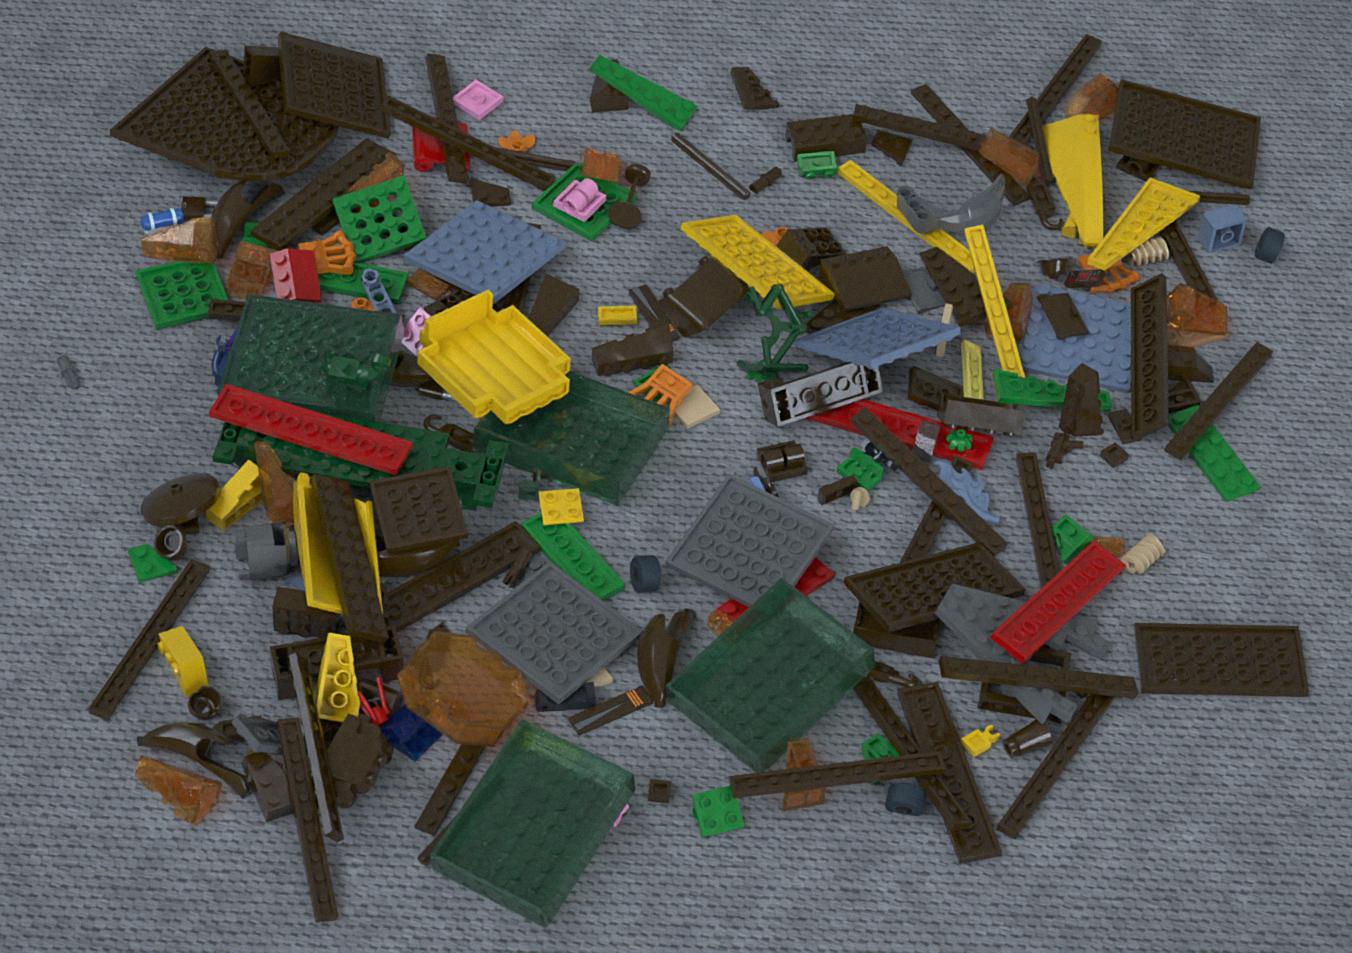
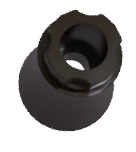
[1002,719,1052,758]

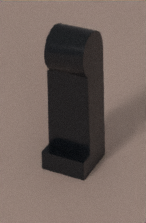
[534,682,596,712]

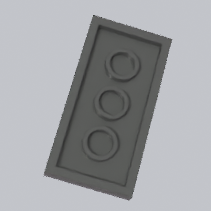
[231,716,308,755]

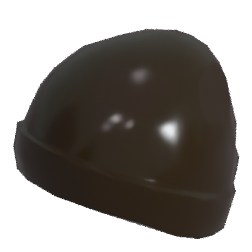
[154,525,187,560]

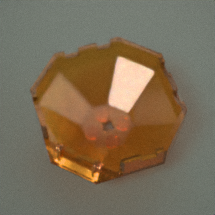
[397,631,532,747]

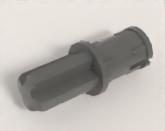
[57,355,80,389]

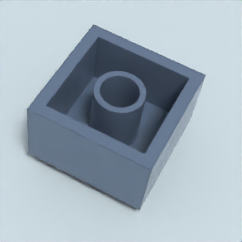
[1198,204,1247,253]

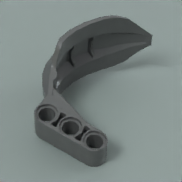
[897,174,1005,240]

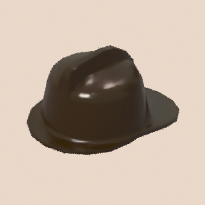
[1037,256,1073,280]

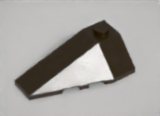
[590,59,629,113]

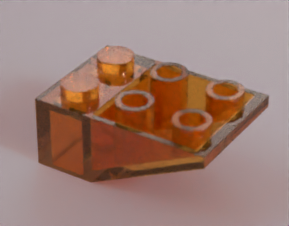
[580,147,623,182]
[224,241,277,303]
[1167,283,1227,336]

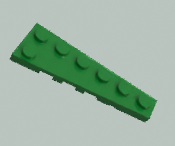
[589,54,698,131]
[992,369,1112,411]

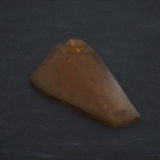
[141,217,219,263]
[254,441,294,525]
[135,755,222,825]

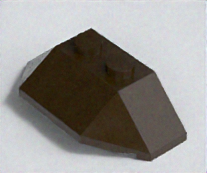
[1167,345,1213,383]

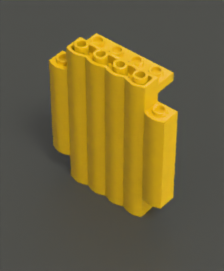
[417,290,571,424]

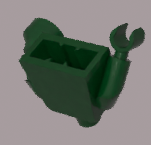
[321,351,392,391]

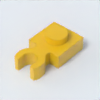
[961,725,1000,758]

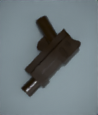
[1046,432,1083,469]

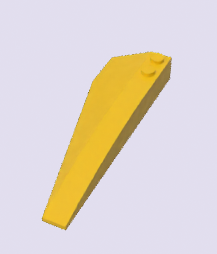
[1042,114,1103,246]

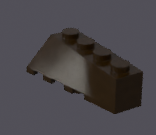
[592,321,674,376]
[1059,363,1104,437]

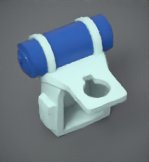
[140,208,184,255]

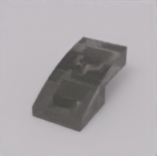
[912,420,941,466]

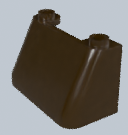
[658,255,748,338]

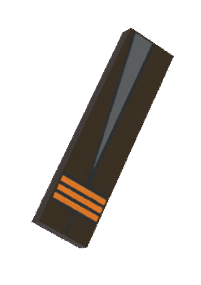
[629,284,679,342]
[568,686,653,736]

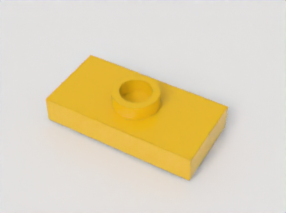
[598,306,638,325]

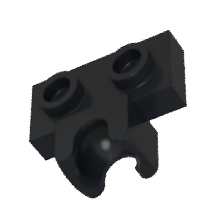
[860,439,898,471]

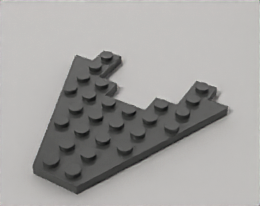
[935,584,1111,724]

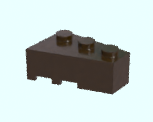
[243,752,294,822]

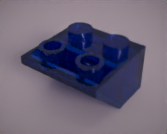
[380,701,443,762]

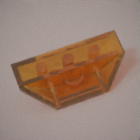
[1063,73,1119,120]

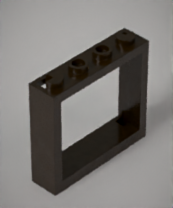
[977,647,1071,723]

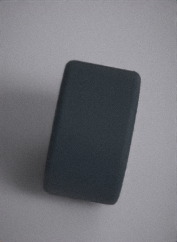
[1254,227,1285,263]
[630,555,661,593]
[885,783,926,816]

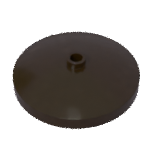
[141,473,221,526]

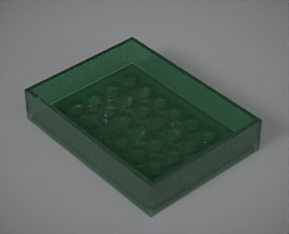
[218,294,404,422]
[473,371,671,506]
[665,578,875,773]
[430,718,636,929]

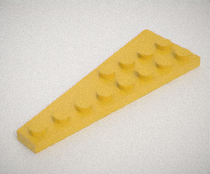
[1087,178,1200,271]

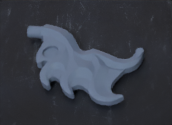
[933,460,1000,525]

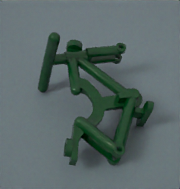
[737,284,812,380]

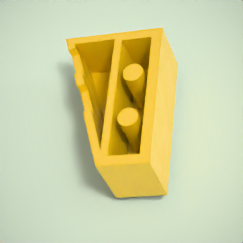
[206,460,267,531]
[157,626,209,697]

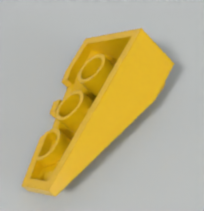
[314,633,360,722]

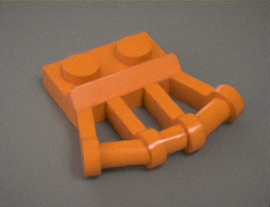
[298,230,356,275]
[1077,254,1140,294]
[626,364,693,426]

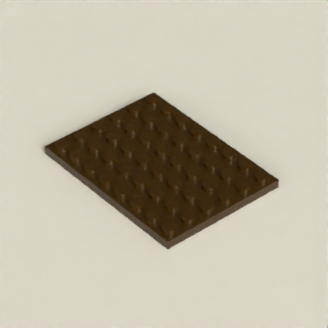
[1108,79,1261,189]

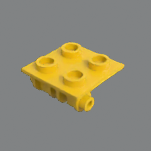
[539,488,584,525]

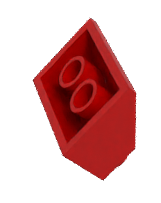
[270,248,323,307]

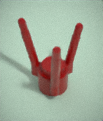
[357,677,390,726]

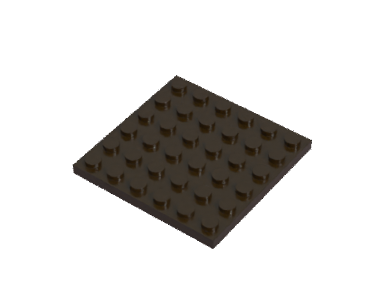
[278,31,391,139]

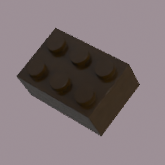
[272,587,341,638]

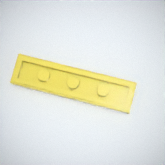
[961,340,984,400]

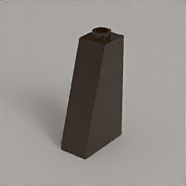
[243,45,281,87]
[528,274,580,337]

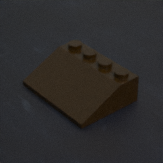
[818,246,912,311]

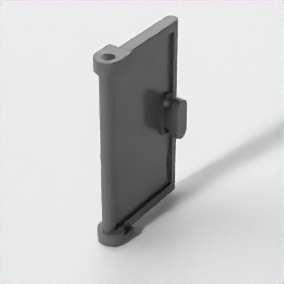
[902,267,946,314]

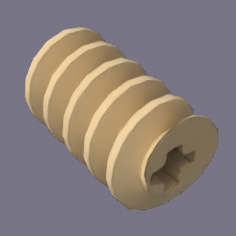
[1126,237,1169,267]
[1121,534,1165,574]

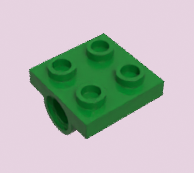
[691,785,744,837]

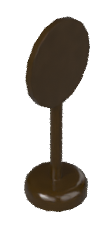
[608,164,651,229]

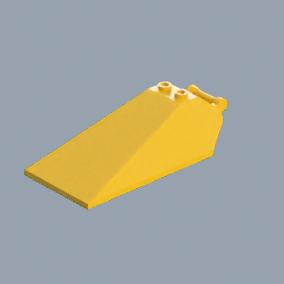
[293,472,383,614]

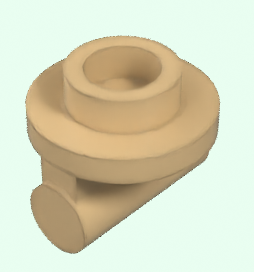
[850,487,870,510]

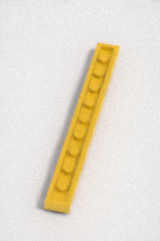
[837,160,975,273]
[964,225,1025,378]

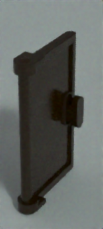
[1037,293,1089,340]

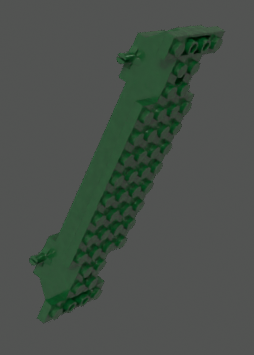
[212,411,509,511]

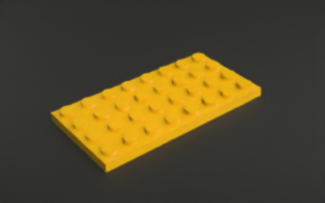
[680,215,835,310]

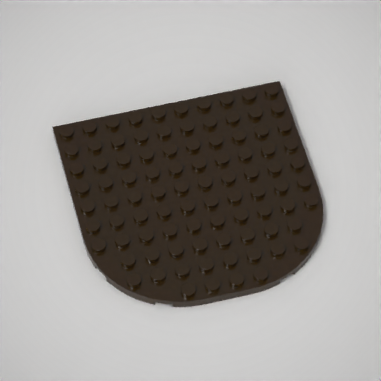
[110,47,339,182]

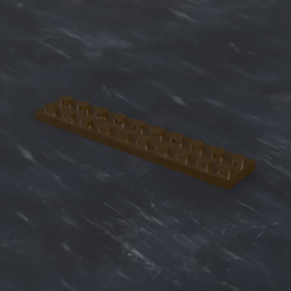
[251,138,396,251]
[1131,273,1169,440]
[310,474,389,643]
[385,521,540,632]
[897,682,1002,864]

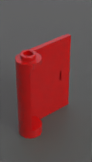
[411,116,471,172]

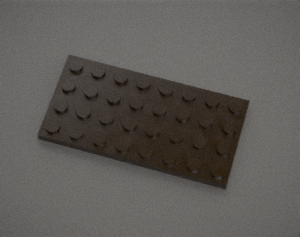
[843,542,1025,632]
[1134,623,1309,697]

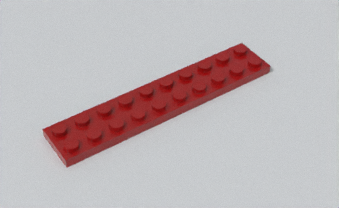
[209,384,412,475]
[806,399,994,470]
[990,541,1126,664]

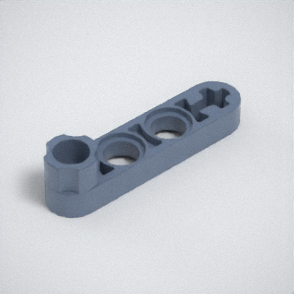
[362,268,398,338]

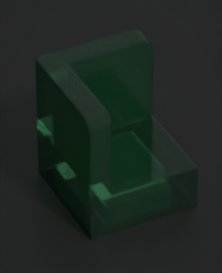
[519,471,541,501]

